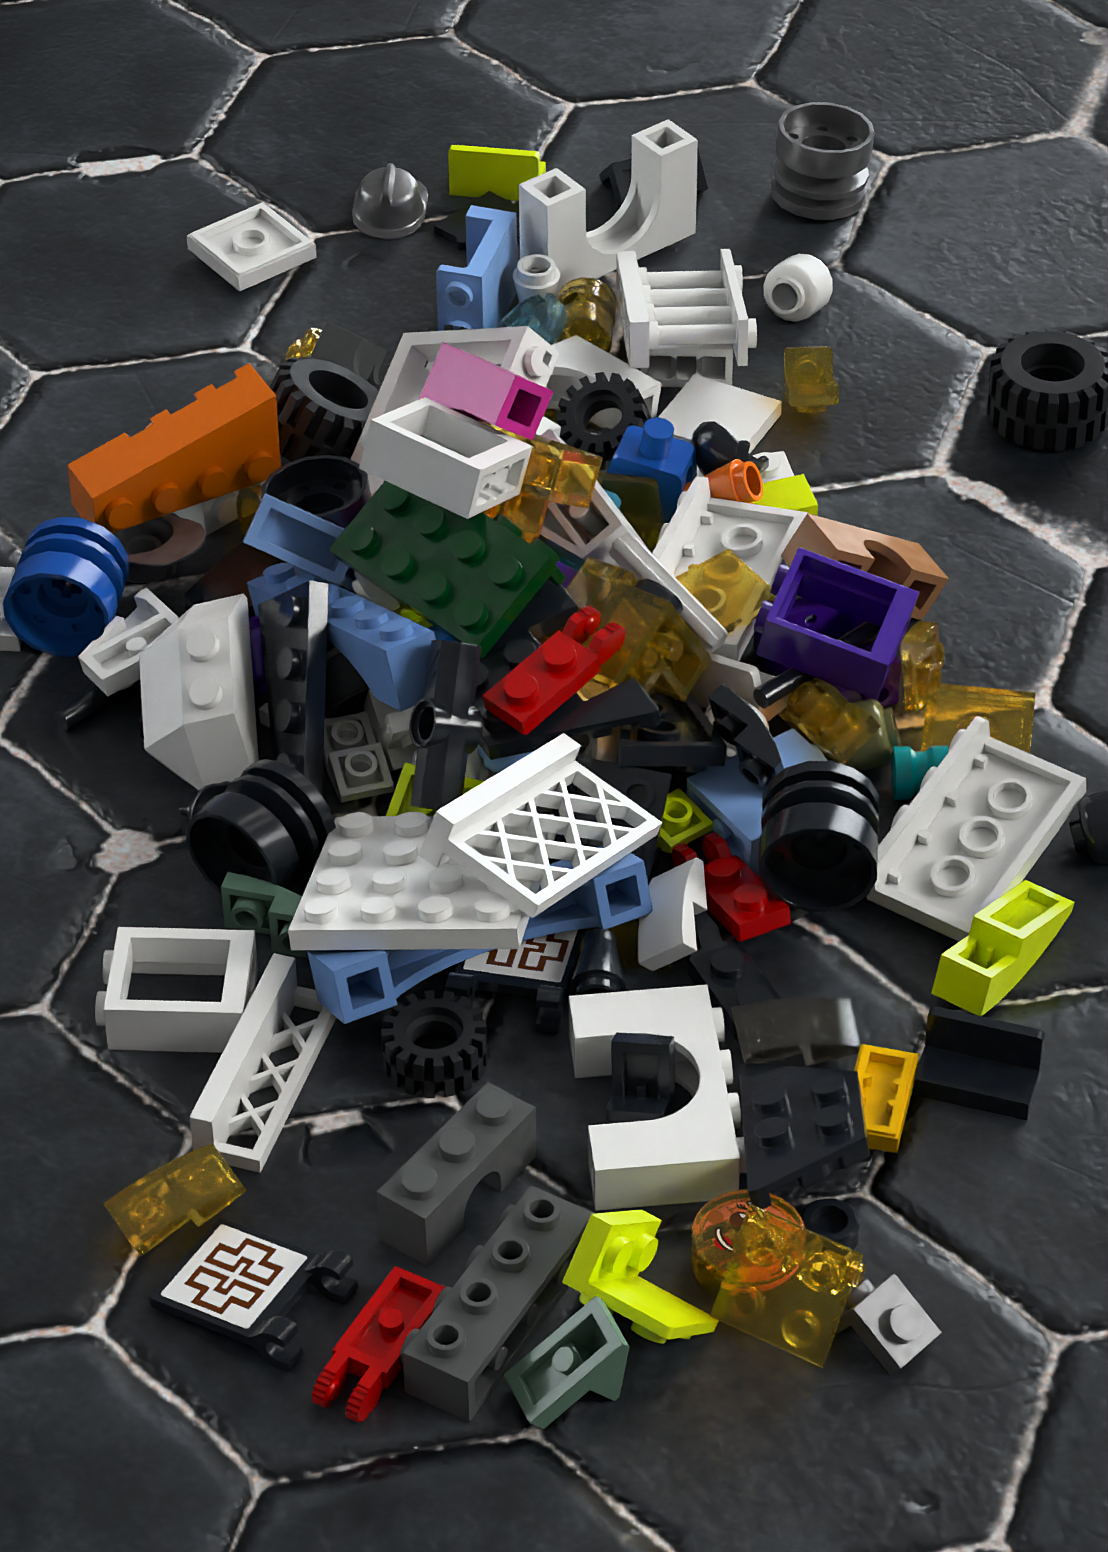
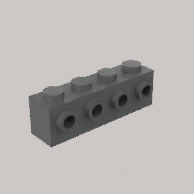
[400,1185,595,1422]

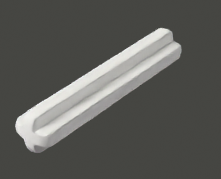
[609,533,728,654]

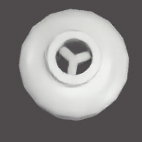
[763,254,833,322]

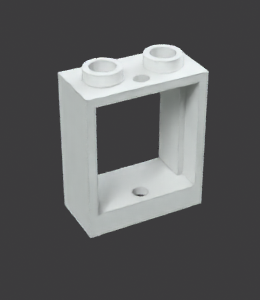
[359,397,533,519]
[95,927,258,1053]

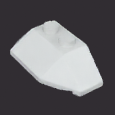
[139,593,259,790]

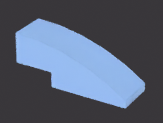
[243,493,357,592]

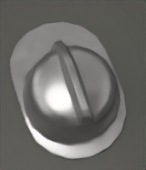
[352,163,428,240]
[112,514,206,583]

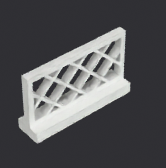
[419,733,662,918]

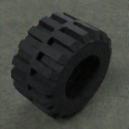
[987,330,1108,451]
[270,357,379,462]

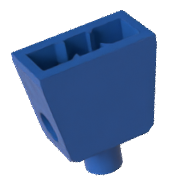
[601,417,697,531]

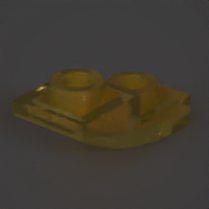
[900,621,945,712]
[779,677,881,765]
[104,1143,247,1256]

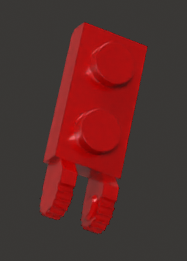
[482,605,627,735]
[670,832,791,942]
[311,1266,445,1424]

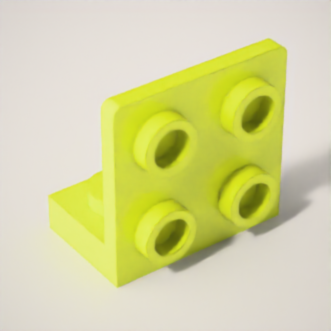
[562,1209,719,1344]

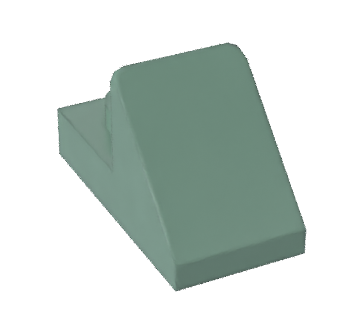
[504,1296,629,1429]

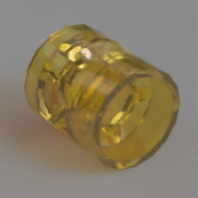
[550,277,617,353]

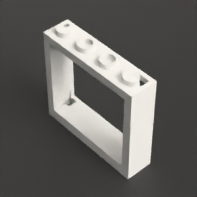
[350,326,560,519]

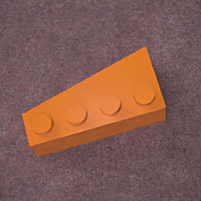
[67,363,281,533]

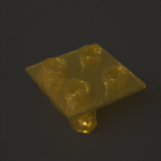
[710,1204,867,1368]

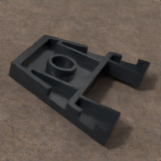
[474,580,660,760]

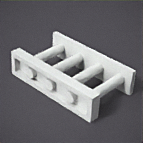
[616,249,757,369]

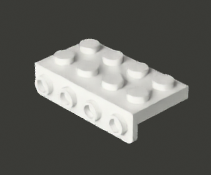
[621,476,808,661]
[867,716,1086,942]

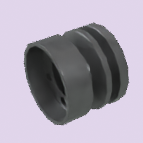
[770,102,875,220]

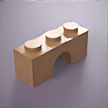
[781,513,949,620]

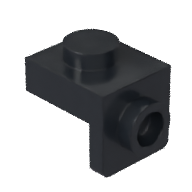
[606,1032,675,1123]

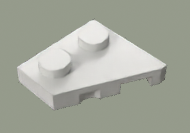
[78,587,179,696]

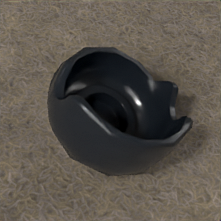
[691,421,769,476]

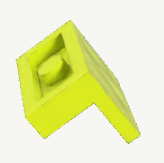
[448,145,546,201]

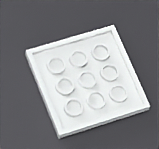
[288,812,556,950]

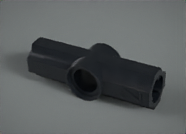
[409,640,483,810]

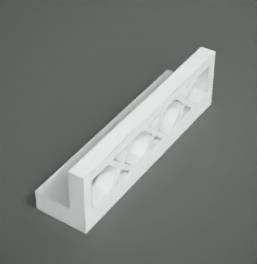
[190,953,337,1173]

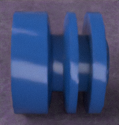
[3,517,130,657]

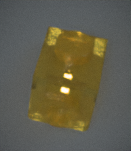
[784,346,839,413]

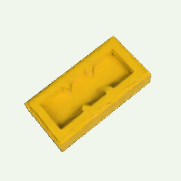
[854,1044,919,1153]

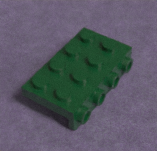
[329,481,566,659]

